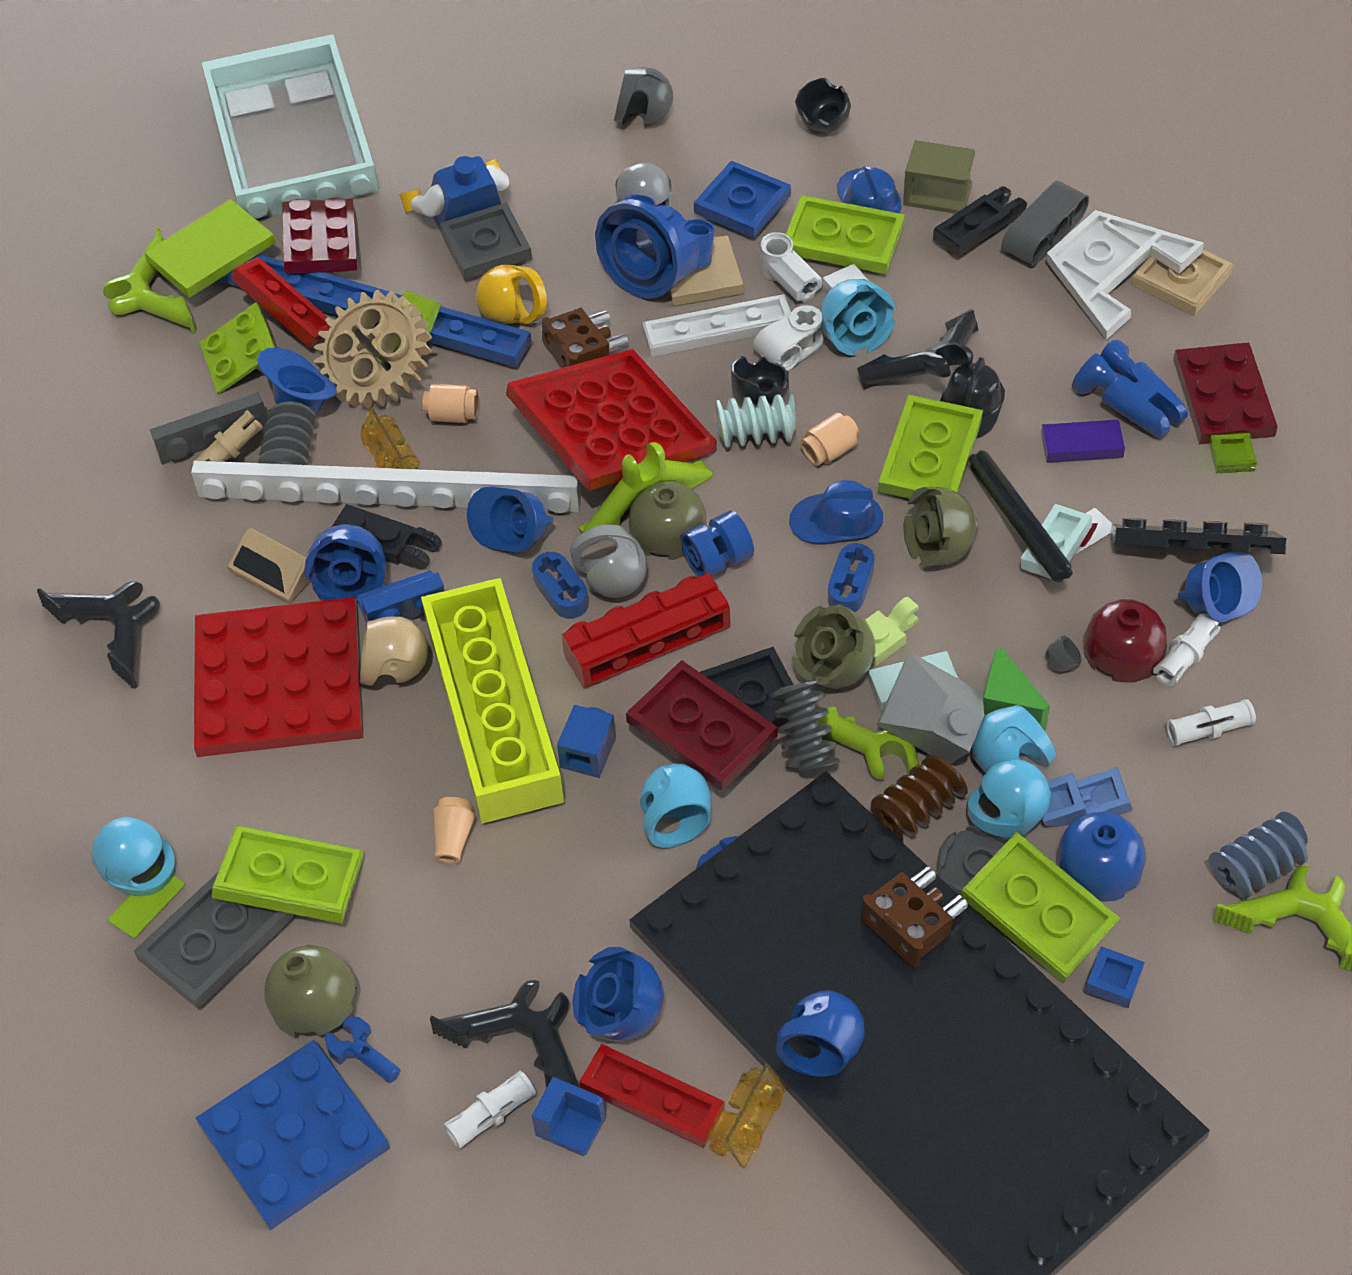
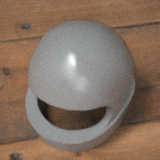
[615,162,672,207]
[570,525,647,598]

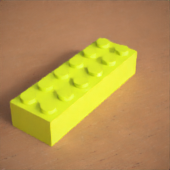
[421,578,564,824]

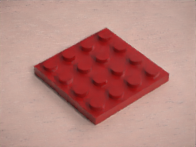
[506,349,717,491]
[194,597,363,757]

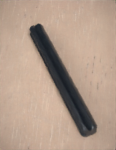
[969,450,1073,583]

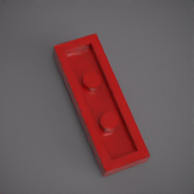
[231,257,330,348]
[579,1043,725,1148]

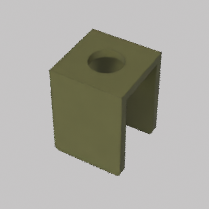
[903,140,975,214]

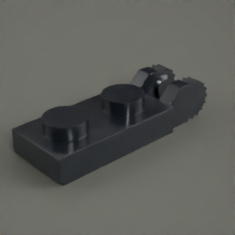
[933,186,1027,257]
[331,504,442,570]

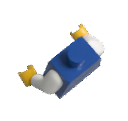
[399,156,509,234]

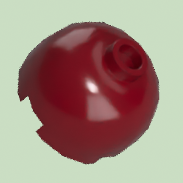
[1083,599,1167,683]

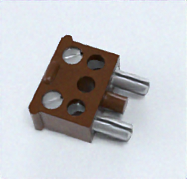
[542,307,628,368]
[860,867,968,967]

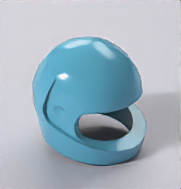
[971,705,1056,772]
[967,759,1051,838]
[640,764,711,848]
[91,816,175,896]

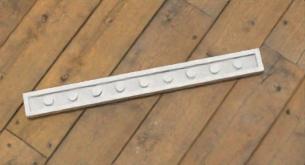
[191,461,581,513]

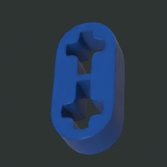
[828,543,874,612]
[532,552,589,619]

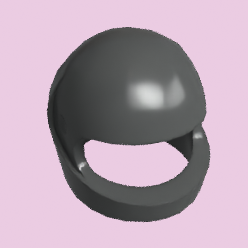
[614,67,673,125]

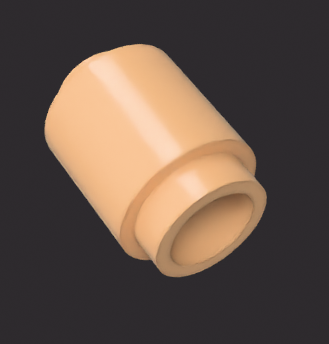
[422,384,479,423]
[800,413,859,466]

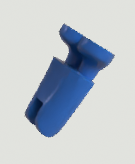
[1072,340,1188,438]

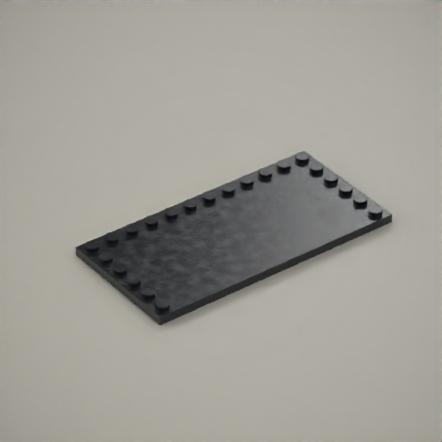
[629,771,1210,1275]

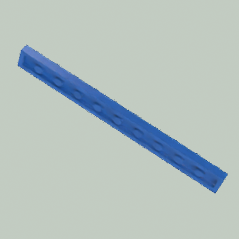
[218,254,532,367]

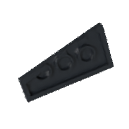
[1111,518,1287,555]

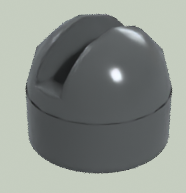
[1045,636,1082,672]

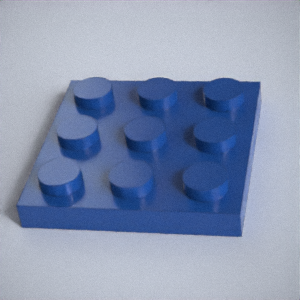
[195,1040,390,1230]

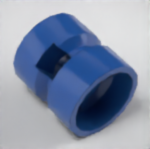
[680,510,754,577]

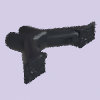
[857,309,979,390]
[37,581,160,689]
[430,979,582,1089]

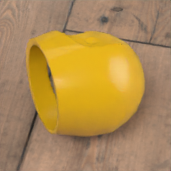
[476,265,547,324]

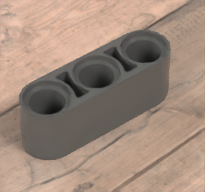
[1001,181,1089,266]

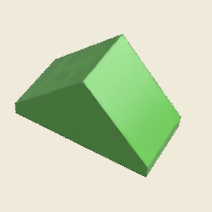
[983,647,1050,731]

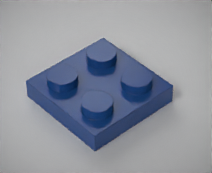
[694,160,791,238]

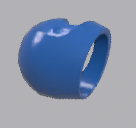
[776,990,865,1077]

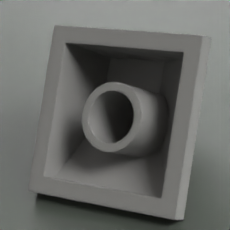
[877,652,985,764]

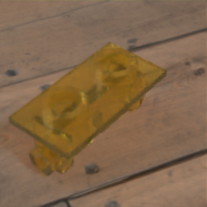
[360,407,420,470]
[709,1064,786,1168]

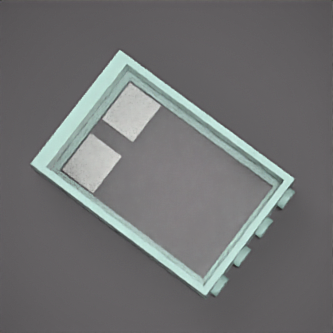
[202,34,379,219]

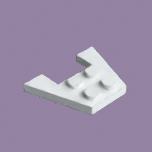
[1047,210,1204,340]

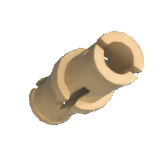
[191,410,264,464]

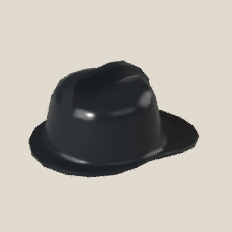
[940,357,1005,439]

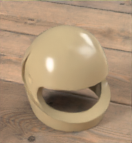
[359,616,428,686]

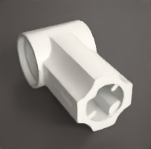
[760,232,822,303]

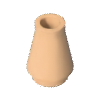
[433,797,475,864]

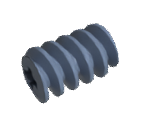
[1208,811,1308,899]

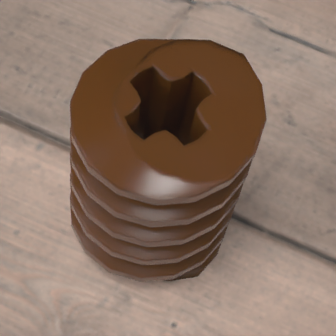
[871,755,968,842]

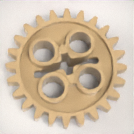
[314,290,432,409]

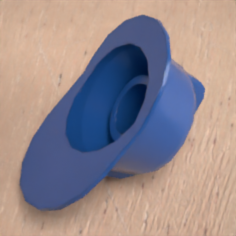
[837,165,902,213]
[257,347,336,415]
[789,480,883,544]
[466,486,553,553]
[1178,551,1262,622]

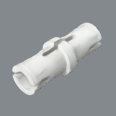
[1153,613,1221,687]
[1166,699,1256,746]
[443,1070,536,1149]

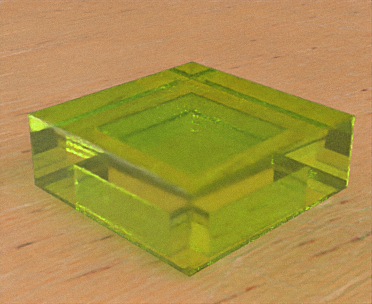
[1209,433,1257,474]

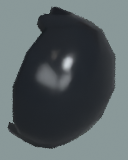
[795,78,851,133]
[731,356,789,406]

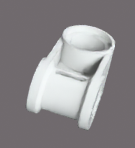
[753,305,824,371]

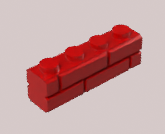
[561,573,731,688]

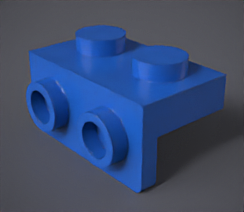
[357,570,444,623]

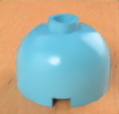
[820,279,896,355]

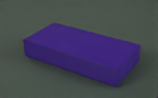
[1041,419,1125,462]

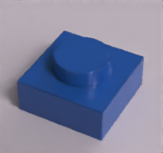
[1085,946,1145,1008]

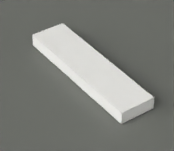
[642,294,791,357]

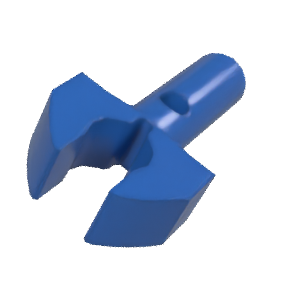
[325,1016,400,1083]

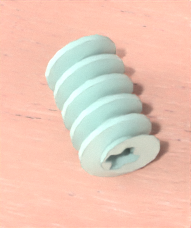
[716,394,796,448]

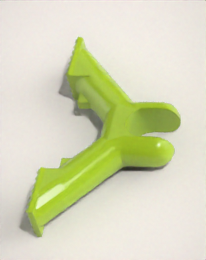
[103,227,196,334]
[578,442,714,533]
[818,706,919,780]
[1212,865,1352,971]

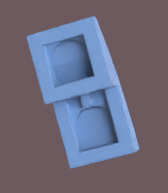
[1042,767,1133,826]

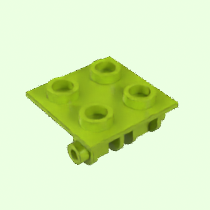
[199,302,275,394]

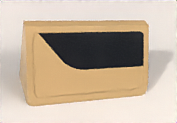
[228,528,310,604]

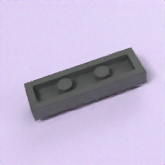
[149,392,267,465]

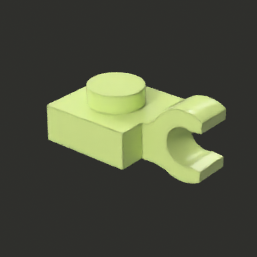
[865,597,919,667]

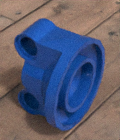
[595,194,714,299]

